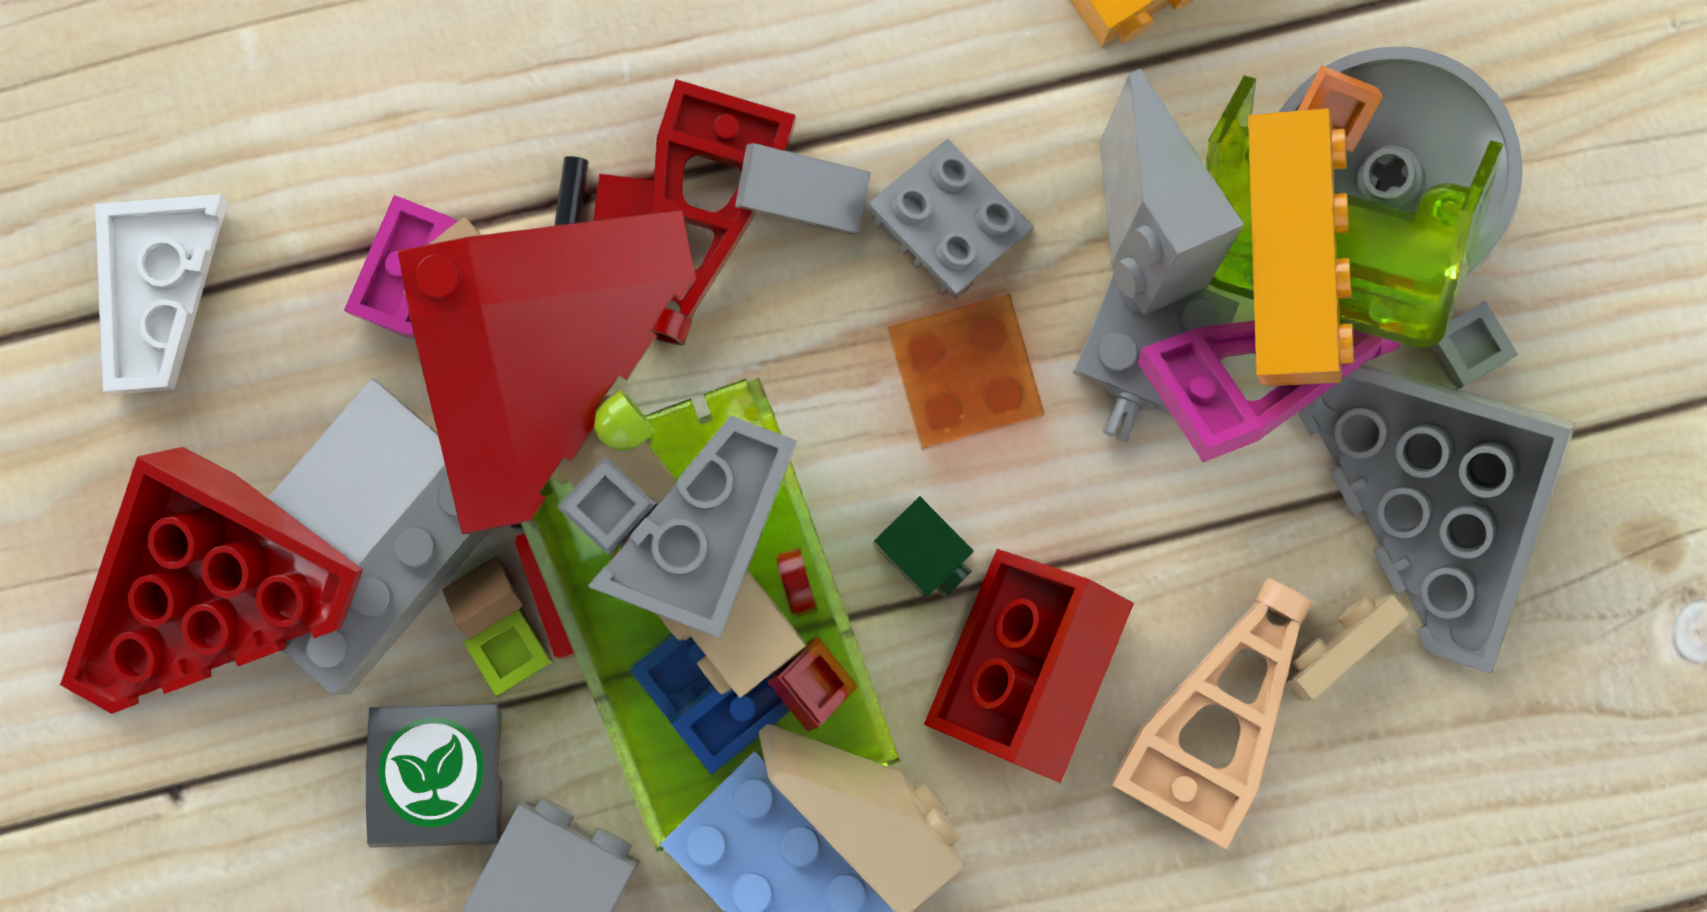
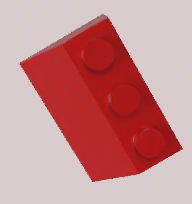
[923,549,1134,783]

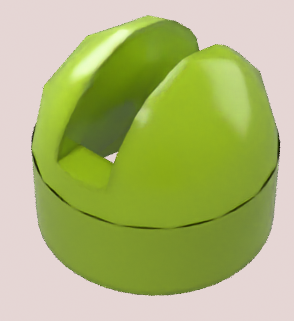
[594,389,656,451]

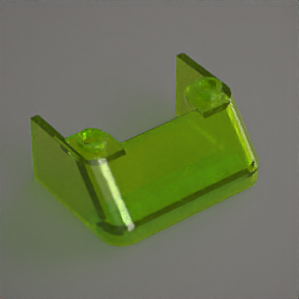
[1205,75,1503,348]

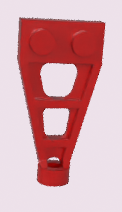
[650,79,796,345]

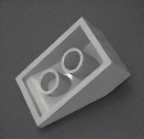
[1100,69,1244,316]

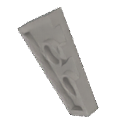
[588,415,797,638]

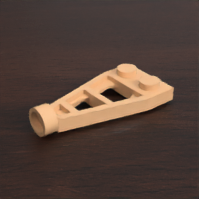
[1109,578,1312,850]

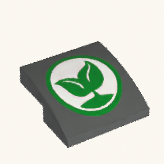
[366,704,503,848]

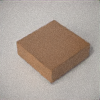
[442,555,523,640]

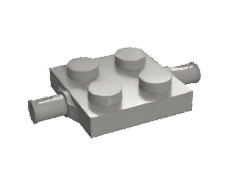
[1073,273,1240,442]

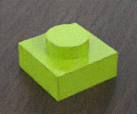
[463,608,555,697]

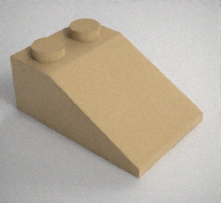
[758,724,964,912]

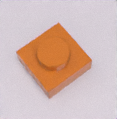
[1297,65,1383,153]

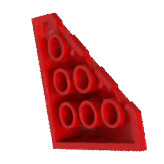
[397,210,696,534]
[60,446,363,714]

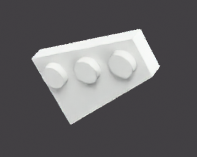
[95,194,229,395]

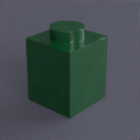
[873,496,974,599]

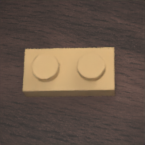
[1286,595,1410,701]

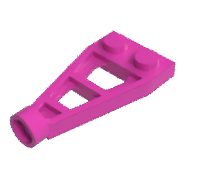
[344,195,457,339]
[1138,303,1402,462]

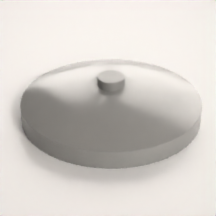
[1279,46,1523,303]

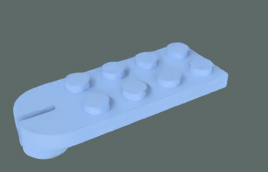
[660,751,894,912]

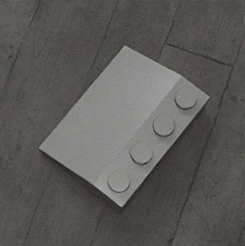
[268,378,492,695]

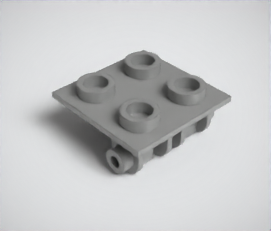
[866,139,1034,300]

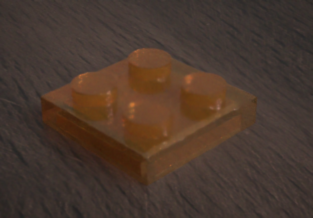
[887,293,1045,451]

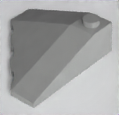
[1299,365,1576,674]

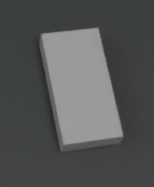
[735,143,871,234]

